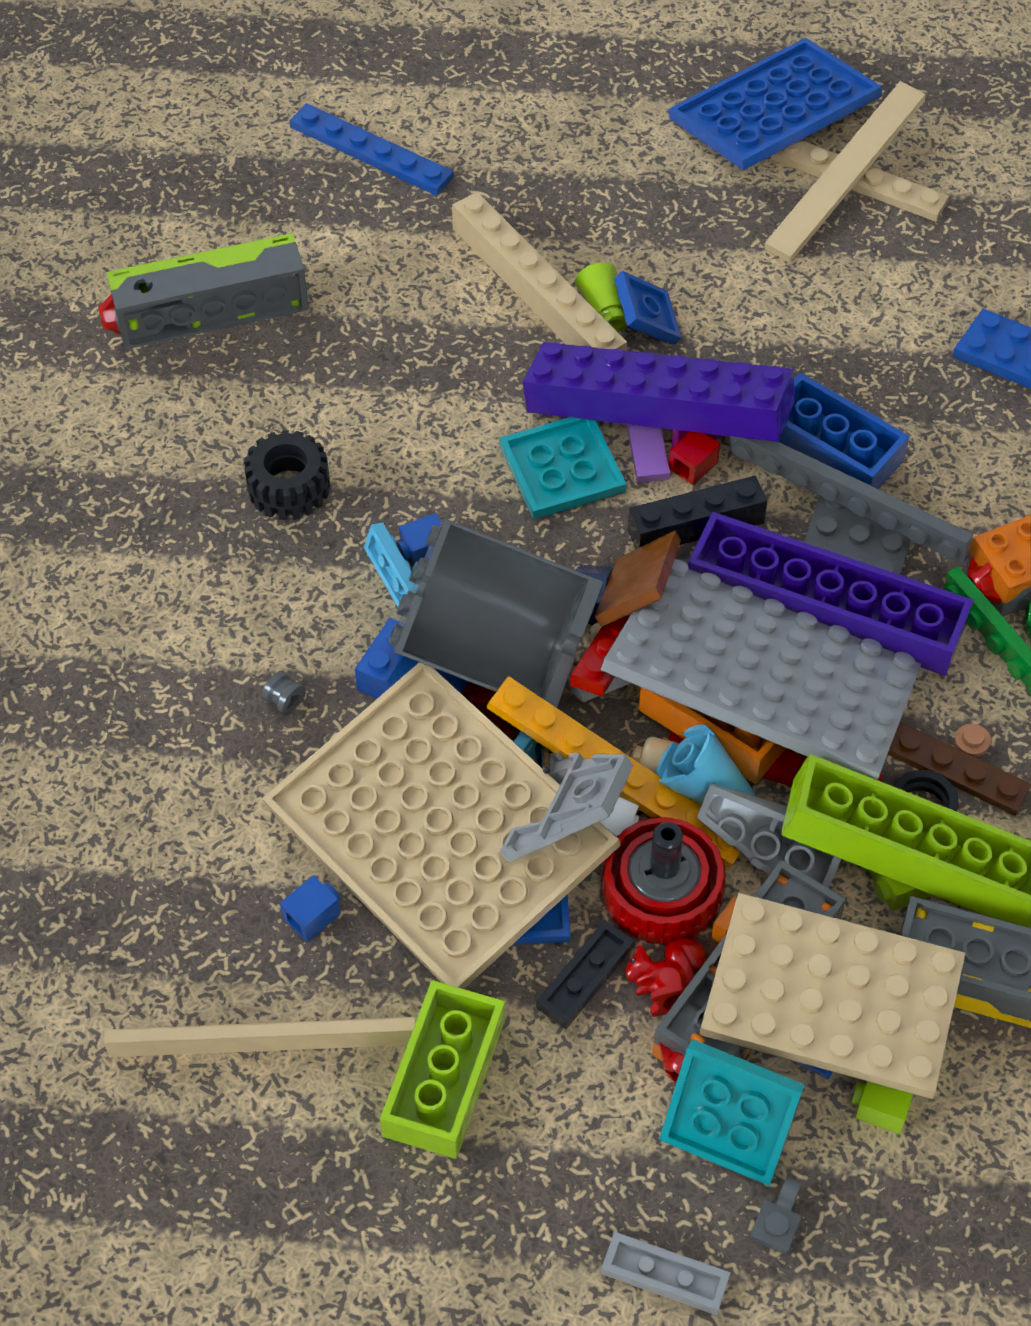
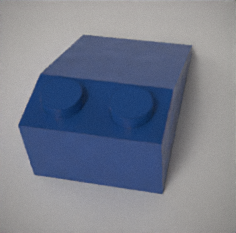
[355,617,478,701]

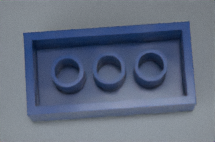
[779,372,910,489]

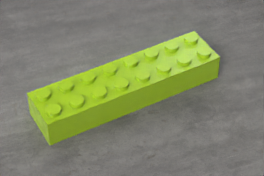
[781,754,1031,928]

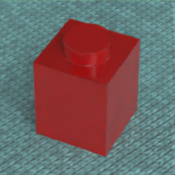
[668,432,720,486]

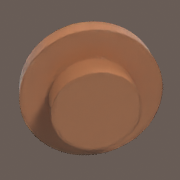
[954,724,991,757]

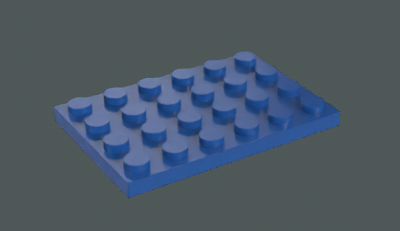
[669,38,882,171]

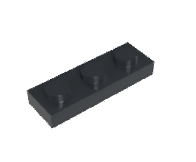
[536,920,635,1029]

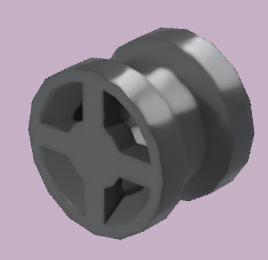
[262,671,306,715]

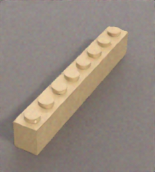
[452,192,627,351]

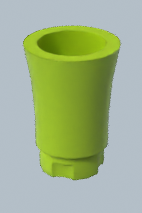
[575,262,628,332]

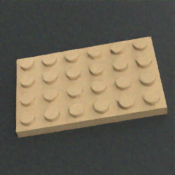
[699,893,965,1099]

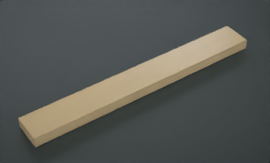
[765,81,926,262]
[104,1017,416,1057]

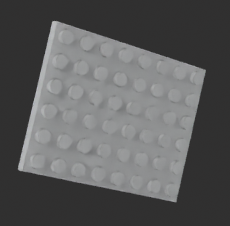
[601,559,921,780]

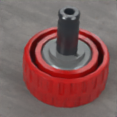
[601,817,726,945]

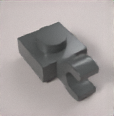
[749,1177,802,1255]

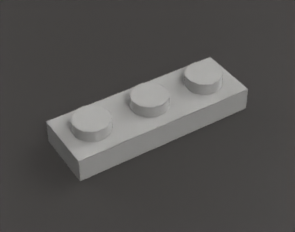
[601,1231,731,1315]

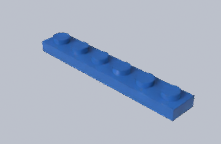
[289,103,454,196]

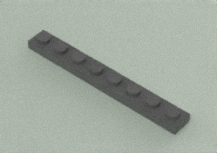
[730,436,973,564]

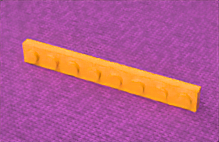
[487,676,740,869]

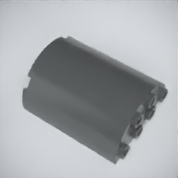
[388,519,603,708]

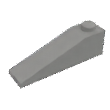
[697,783,841,888]

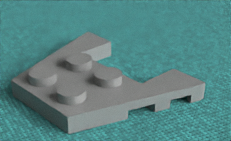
[500,753,633,862]

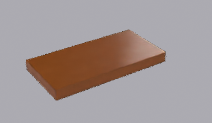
[595,531,681,626]

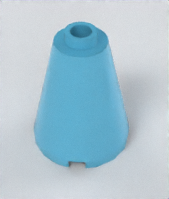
[657,725,756,805]

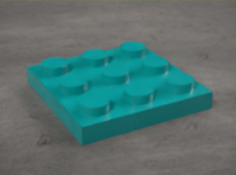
[499,417,627,520]
[659,1039,805,1186]

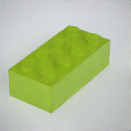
[380,980,505,1160]

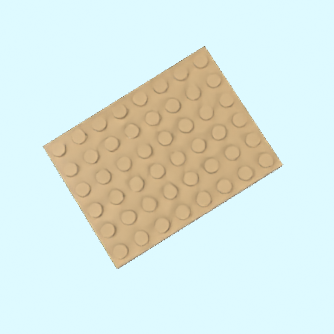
[262,662,621,989]

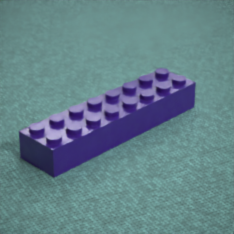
[522,342,795,442]
[688,512,973,676]

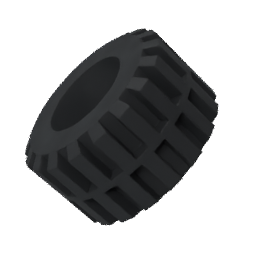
[244,430,330,520]

